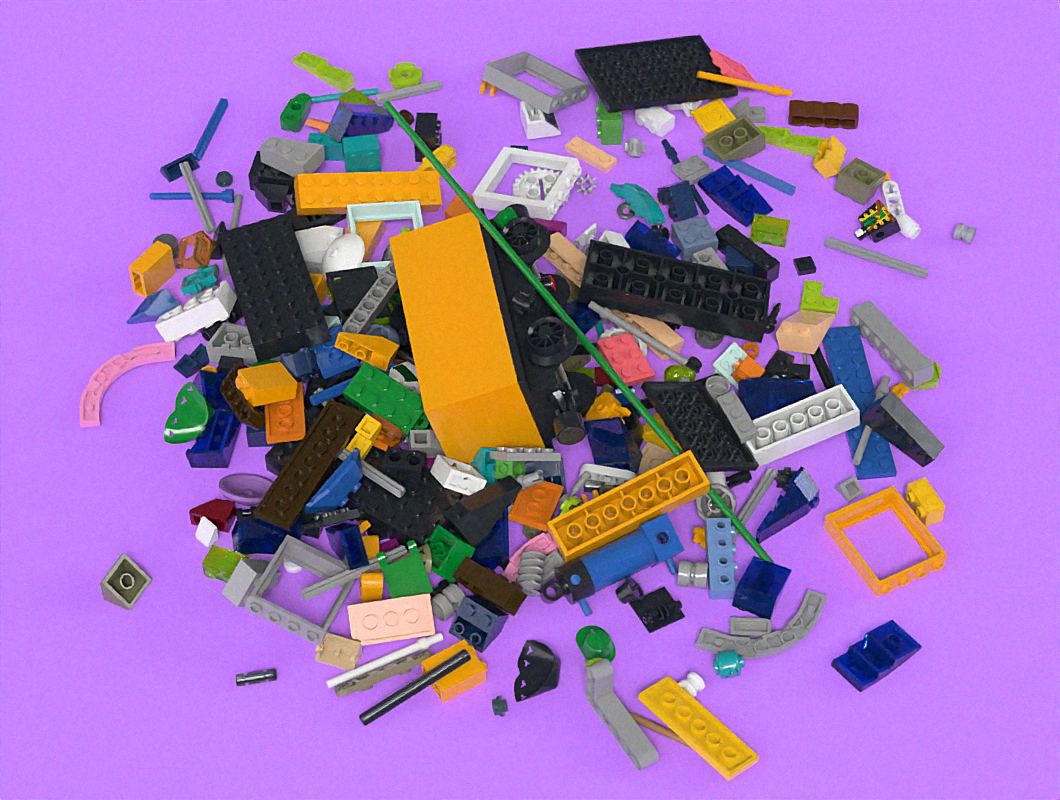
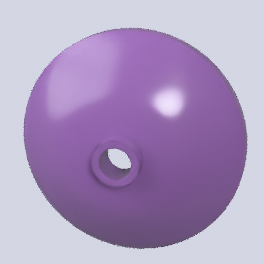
[218,473,274,506]

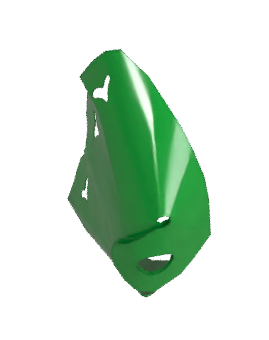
[164,382,215,444]

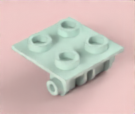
[712,342,747,391]

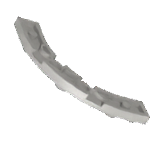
[695,590,827,660]

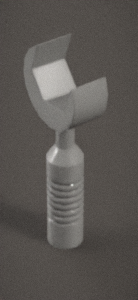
[559,471,591,511]

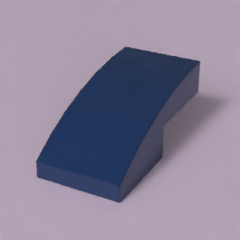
[173,343,210,379]

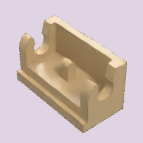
[315,632,363,671]

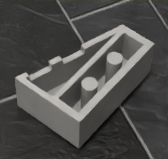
[259,136,325,178]

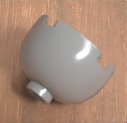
[696,484,737,521]

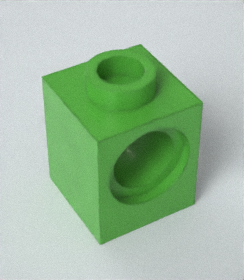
[495,459,526,479]

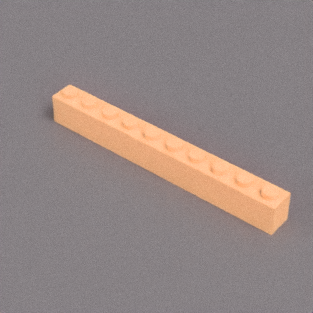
[543,232,684,361]

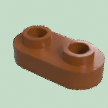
[371,413,404,441]

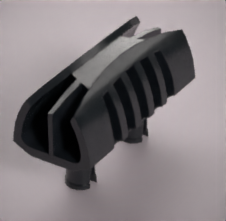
[284,193,346,232]

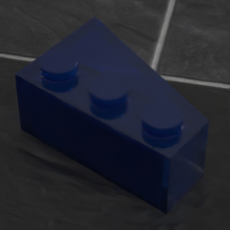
[231,515,303,555]

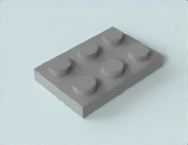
[489,447,561,461]

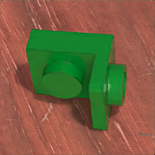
[492,207,517,230]

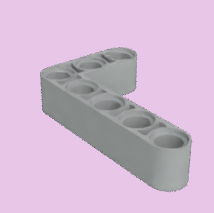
[585,658,659,771]

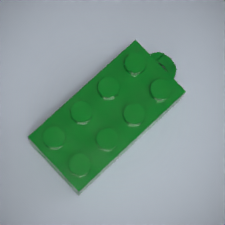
[343,361,429,439]

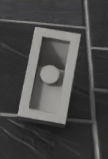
[731,97,766,123]

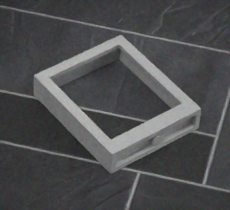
[482,51,590,114]
[244,534,357,646]

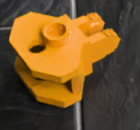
[586,392,631,436]

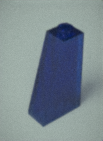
[325,522,370,571]

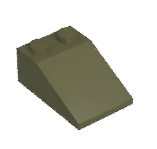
[702,115,766,162]

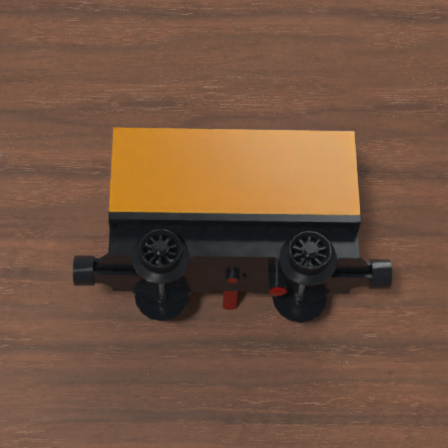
[389,204,597,470]

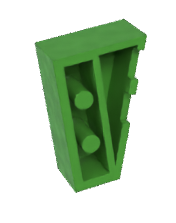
[596,97,623,145]

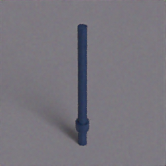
[661,139,710,215]

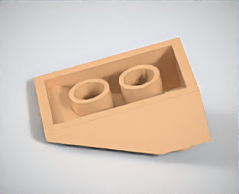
[775,310,835,354]

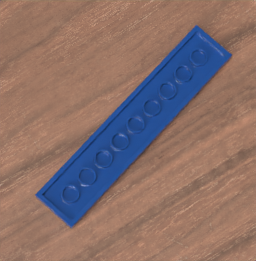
[822,326,897,480]

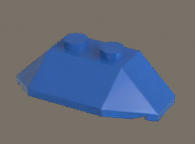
[304,447,363,514]

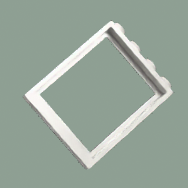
[472,146,582,221]

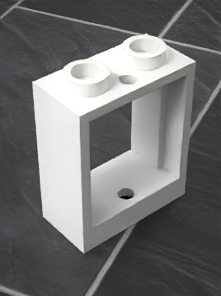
[430,454,487,495]

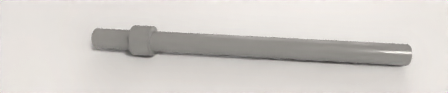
[222,194,242,275]
[588,301,688,366]
[852,375,890,465]

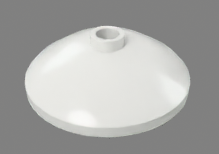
[321,233,365,283]

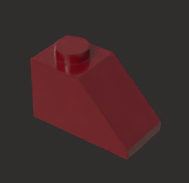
[189,498,237,533]

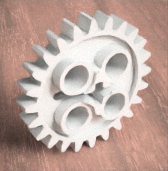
[513,167,570,210]

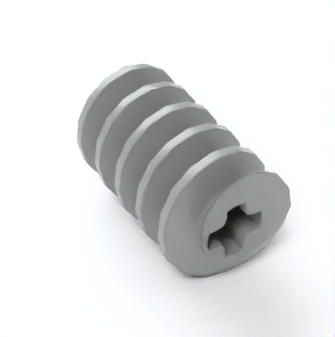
[516,551,547,597]

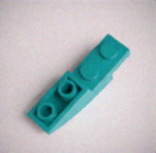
[609,182,665,225]

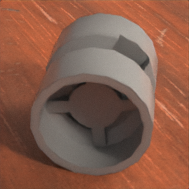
[705,376,731,405]
[677,560,708,589]
[430,584,465,622]

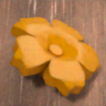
[889,382,909,400]
[692,527,706,550]

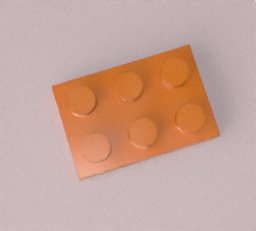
[508,481,564,532]

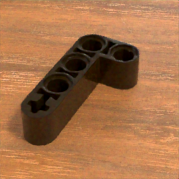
[220,362,265,430]

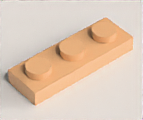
[565,136,617,173]

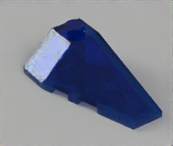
[738,377,817,420]
[756,466,820,544]

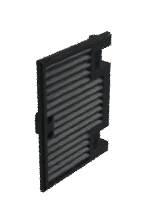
[325,266,392,326]

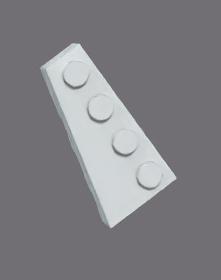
[155,280,237,342]

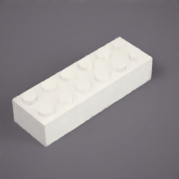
[744,384,860,467]

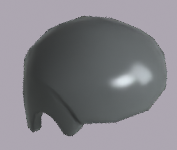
[695,329,725,349]

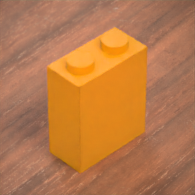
[129,240,176,298]
[235,362,297,407]
[421,639,488,703]

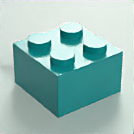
[342,134,381,173]

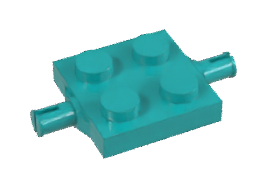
[181,263,220,295]

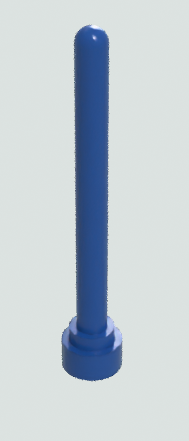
[149,189,235,203]

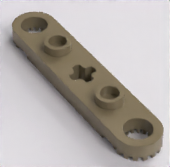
[334,649,432,697]

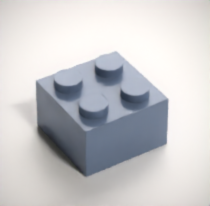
[671,216,718,262]

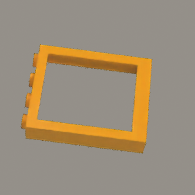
[824,486,947,597]

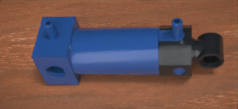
[540,513,685,617]

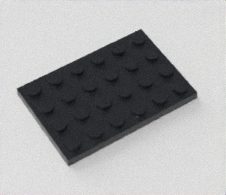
[641,381,759,472]

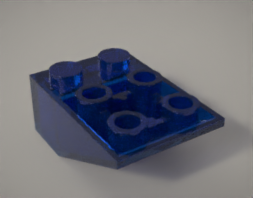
[584,417,643,476]

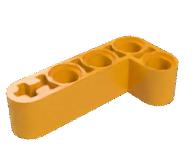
[357,535,383,603]

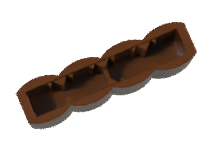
[788,100,859,130]

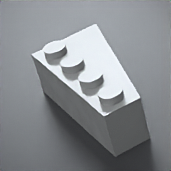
[206,322,294,364]

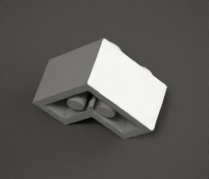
[221,559,282,607]

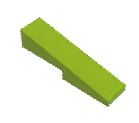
[292,51,355,92]
[757,125,824,158]

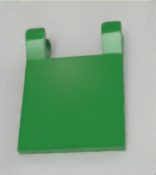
[376,540,434,598]

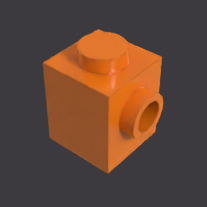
[731,355,765,389]

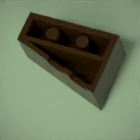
[452,556,527,616]

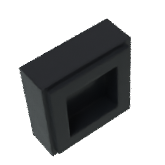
[793,256,817,276]

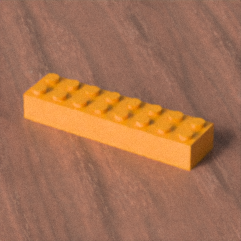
[294,171,442,215]
[547,450,710,562]

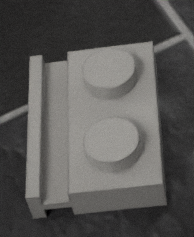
[672,154,714,186]

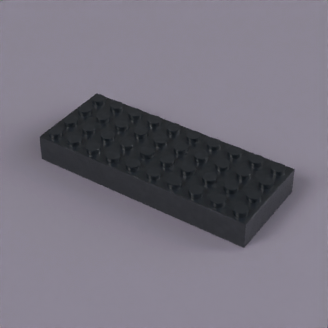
[218,213,332,363]
[577,239,771,343]
[265,406,469,552]

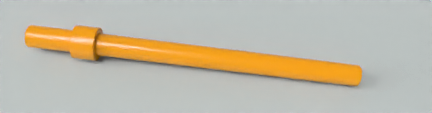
[697,71,792,97]

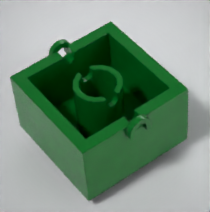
[421,524,475,583]

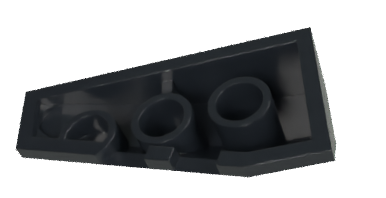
[443,475,523,548]

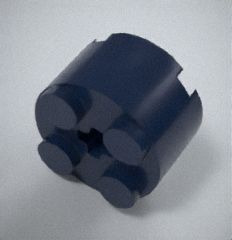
[278,347,321,383]

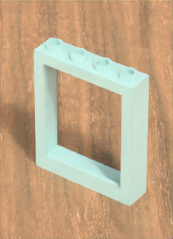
[346,200,424,277]

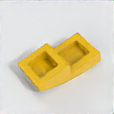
[346,414,382,460]

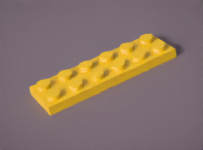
[638,675,760,781]

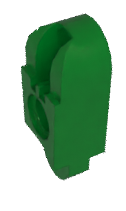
[280,93,312,132]

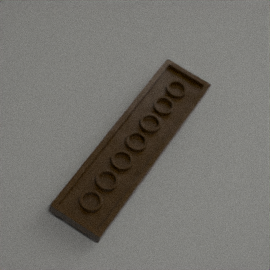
[253,399,365,531]

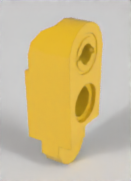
[415,144,457,178]

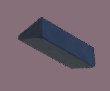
[159,153,200,183]

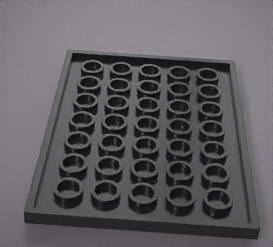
[574,34,738,112]

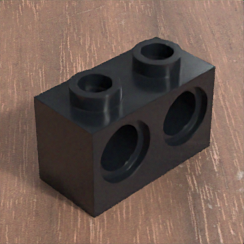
[382,446,427,484]

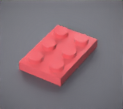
[709,49,757,90]
[596,332,655,386]

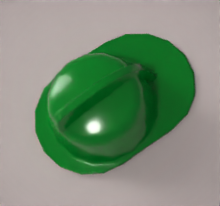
[575,625,616,663]

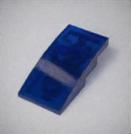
[698,165,774,228]
[831,620,922,693]

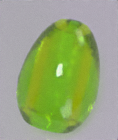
[664,364,696,382]

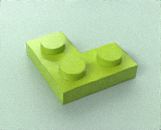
[800,280,839,317]

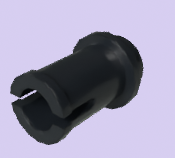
[726,471,752,489]

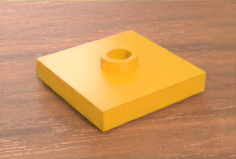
[690,98,736,136]

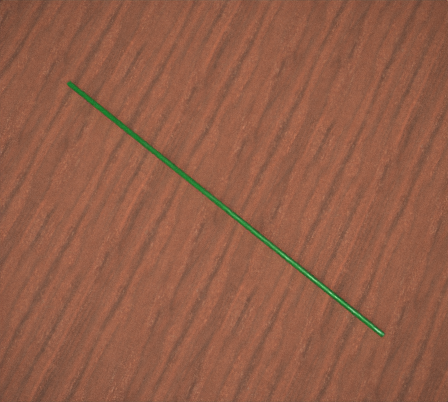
[383,100,774,567]

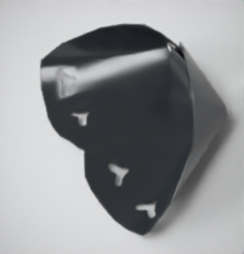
[514,640,561,702]

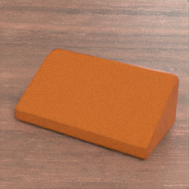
[445,191,475,220]

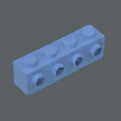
[705,518,738,599]

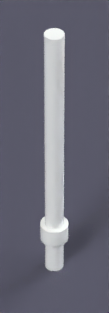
[326,633,443,689]

